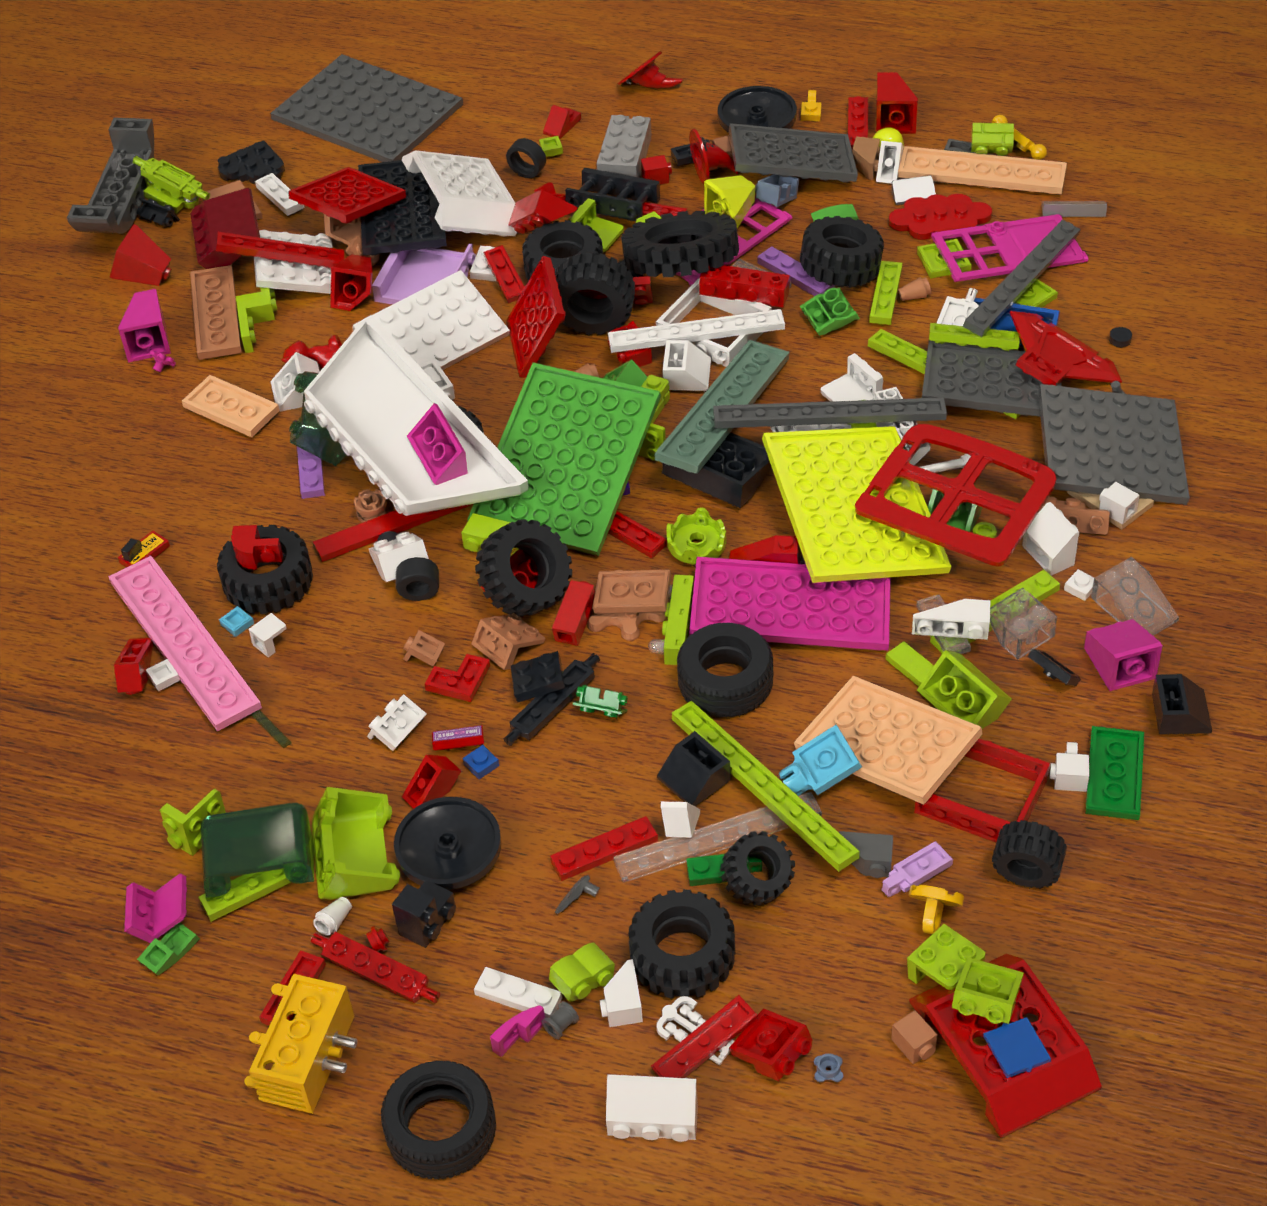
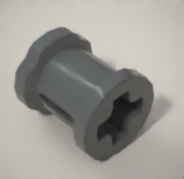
[542,1001,579,1039]

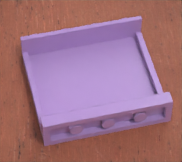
[372,244,476,304]

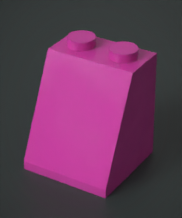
[118,289,171,362]
[1084,619,1163,691]

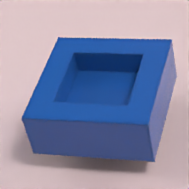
[462,745,499,779]

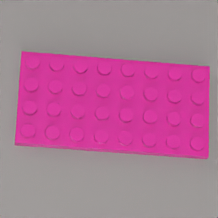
[689,557,890,651]

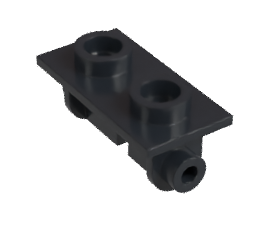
[137,198,180,227]

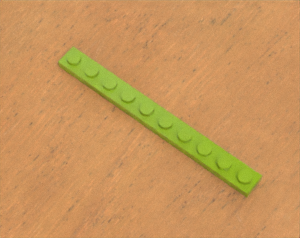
[672,701,860,872]

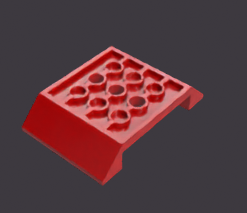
[909,953,1102,1138]

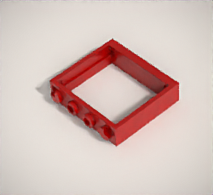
[914,738,1050,842]

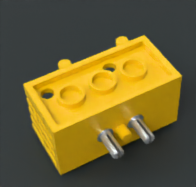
[244,974,358,1114]

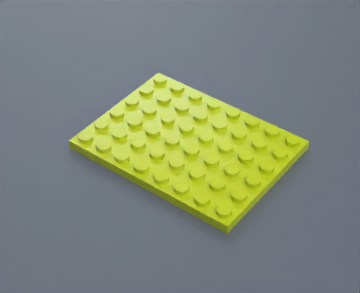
[762,426,951,583]

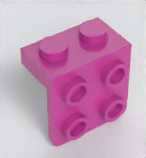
[124,874,187,943]

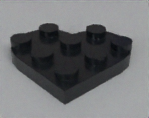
[218,140,285,184]

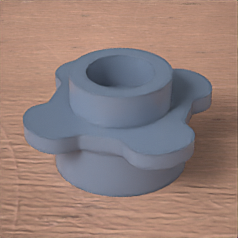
[814,1053,843,1082]

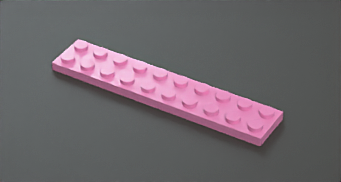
[108,556,262,731]

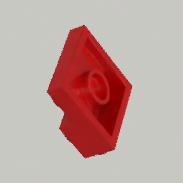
[729,1008,813,1081]

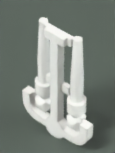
[657,996,734,1065]

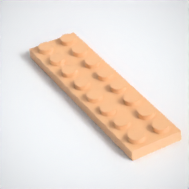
[898,146,1067,194]

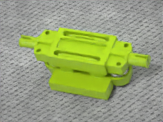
[133,156,210,214]

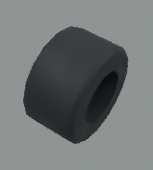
[396,557,439,601]

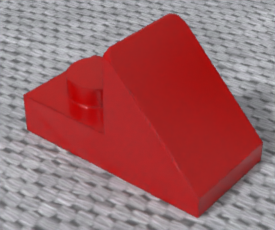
[543,105,581,139]

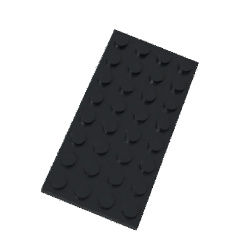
[358,160,447,256]

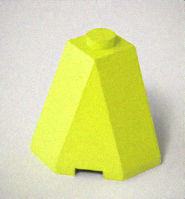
[704,175,755,228]

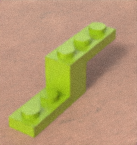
[236,287,278,353]

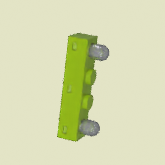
[648,575,694,665]

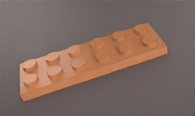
[190,265,242,360]

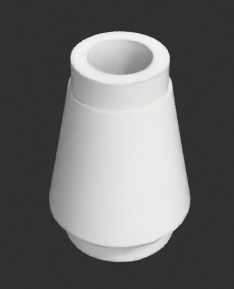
[313,897,352,936]

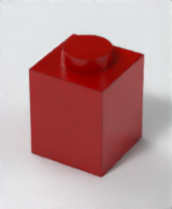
[641,155,672,185]

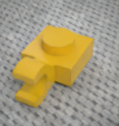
[801,90,822,121]

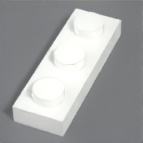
[255,173,305,216]
[474,967,563,1018]

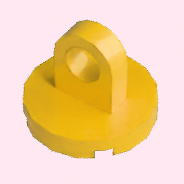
[908,885,964,934]

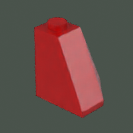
[110,224,172,286]
[330,254,372,311]

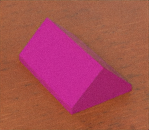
[407,403,468,485]

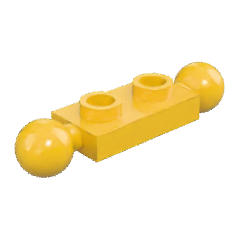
[992,115,1047,160]

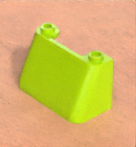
[312,787,400,900]

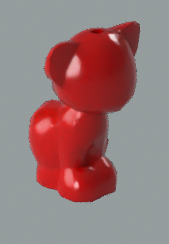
[281,335,342,370]

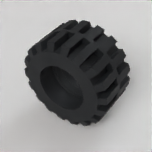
[992,820,1067,888]
[720,831,795,906]

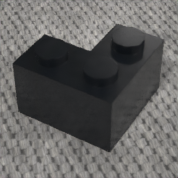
[392,881,456,948]

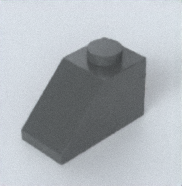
[839,831,893,878]

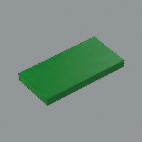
[1085,726,1144,820]

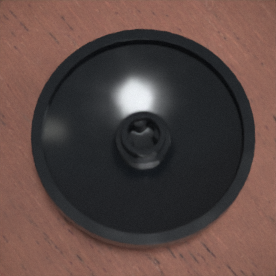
[718,86,797,133]
[394,797,501,890]

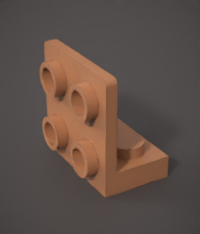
[472,613,546,670]

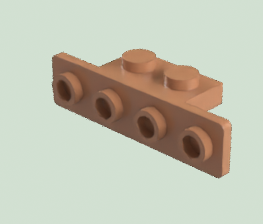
[1038,496,1110,535]

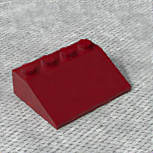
[190,187,260,269]

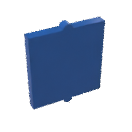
[983,1017,1051,1078]

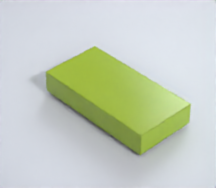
[886,642,934,687]

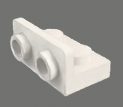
[367,694,426,751]

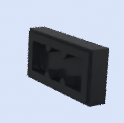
[1028,649,1081,686]

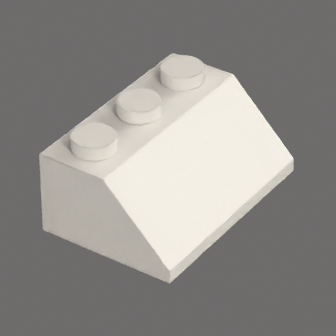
[606,1075,698,1142]

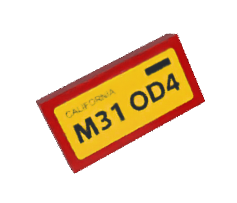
[118,531,170,568]

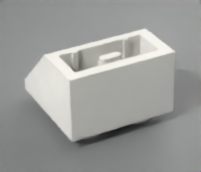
[663,340,711,391]
[1022,502,1079,576]
[369,532,429,582]

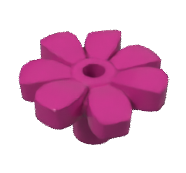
[149,350,176,373]

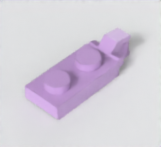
[882,842,953,898]

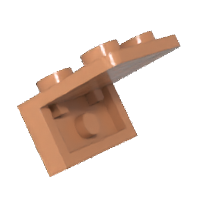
[324,214,362,245]

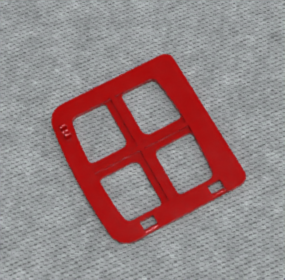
[855,424,1056,567]

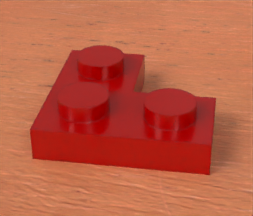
[424,654,490,702]

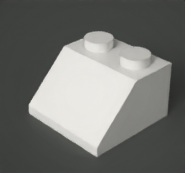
[271,352,320,412]

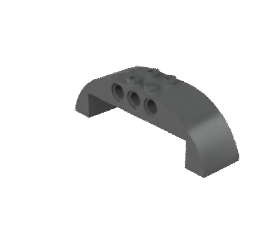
[67,118,154,234]

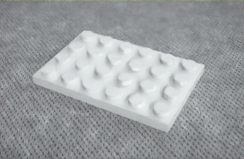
[353,270,510,370]

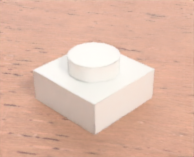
[1064,570,1099,601]
[146,659,180,691]

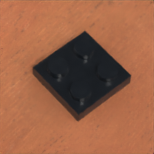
[511,651,565,703]

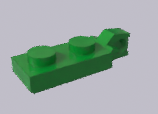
[686,854,762,886]

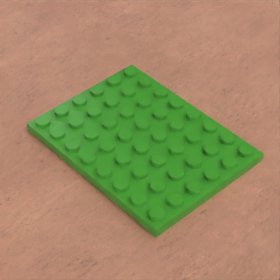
[467,363,661,556]

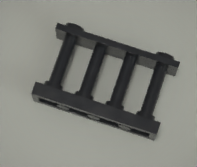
[565,168,660,221]

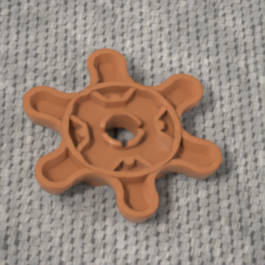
[587,570,668,641]

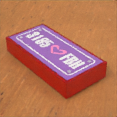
[432,725,484,751]

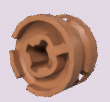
[354,489,389,523]

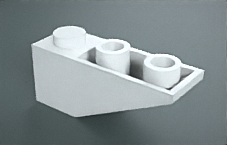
[912,599,990,640]

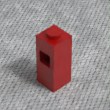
[552,580,595,646]

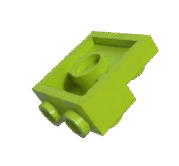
[952,957,1024,1024]

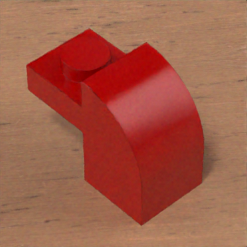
[231,525,283,570]

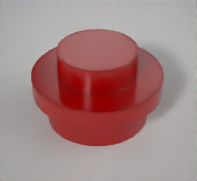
[366,926,390,952]

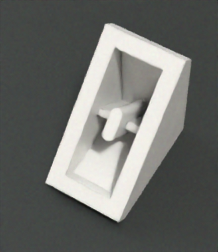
[661,802,700,838]

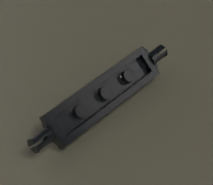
[503,653,600,746]

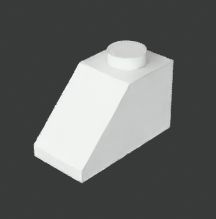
[876,141,904,184]
[600,959,643,1027]

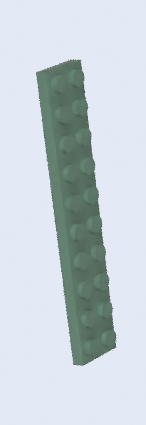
[655,340,790,474]

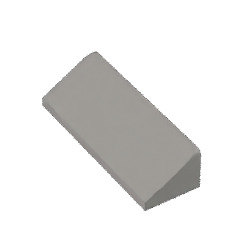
[1041,201,1107,217]

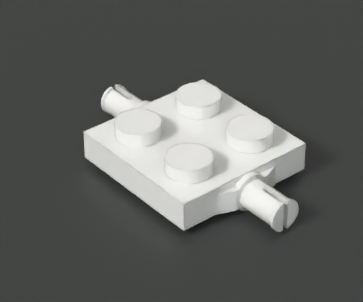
[937,288,979,346]

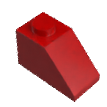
[402,754,461,809]

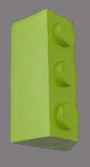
[917,650,1012,729]

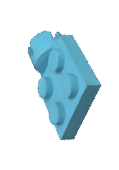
[779,725,862,796]

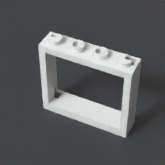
[656,278,772,367]

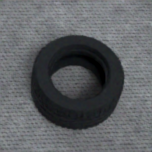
[381,1060,496,1179]

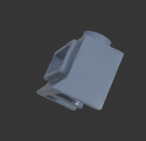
[755,174,799,207]

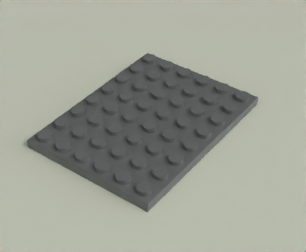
[270,54,463,162]

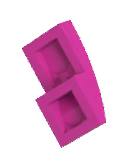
[490,1005,545,1057]

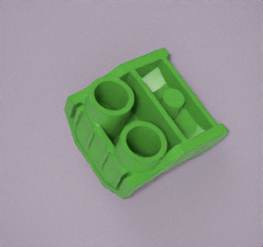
[800,288,860,336]

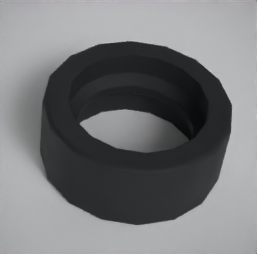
[506,138,546,178]

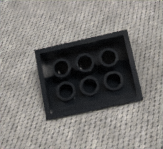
[662,432,771,508]

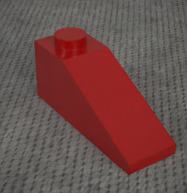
[729,535,802,564]
[114,637,154,695]

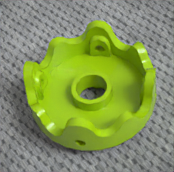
[667,507,727,565]

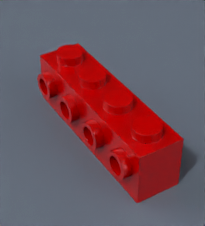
[699,265,790,308]

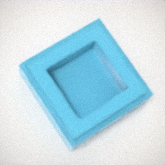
[219,606,254,637]

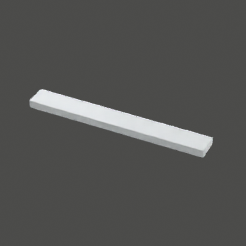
[608,309,785,353]

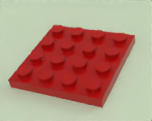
[288,167,406,223]
[507,256,565,378]

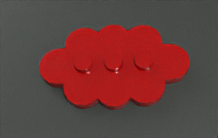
[889,193,992,240]

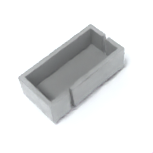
[596,115,652,178]

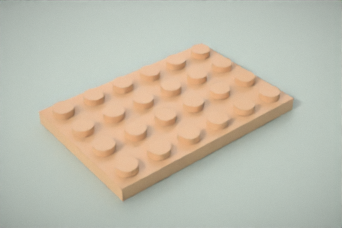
[794,676,982,805]

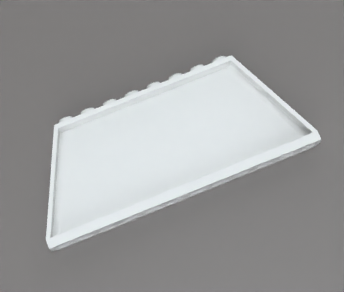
[304,315,528,516]

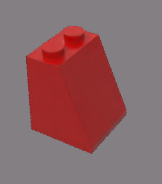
[876,72,918,134]

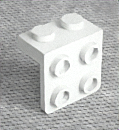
[821,353,883,402]

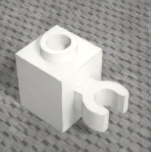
[1049,742,1089,792]

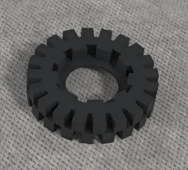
[621,211,739,277]

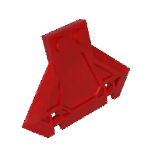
[1010,311,1122,386]

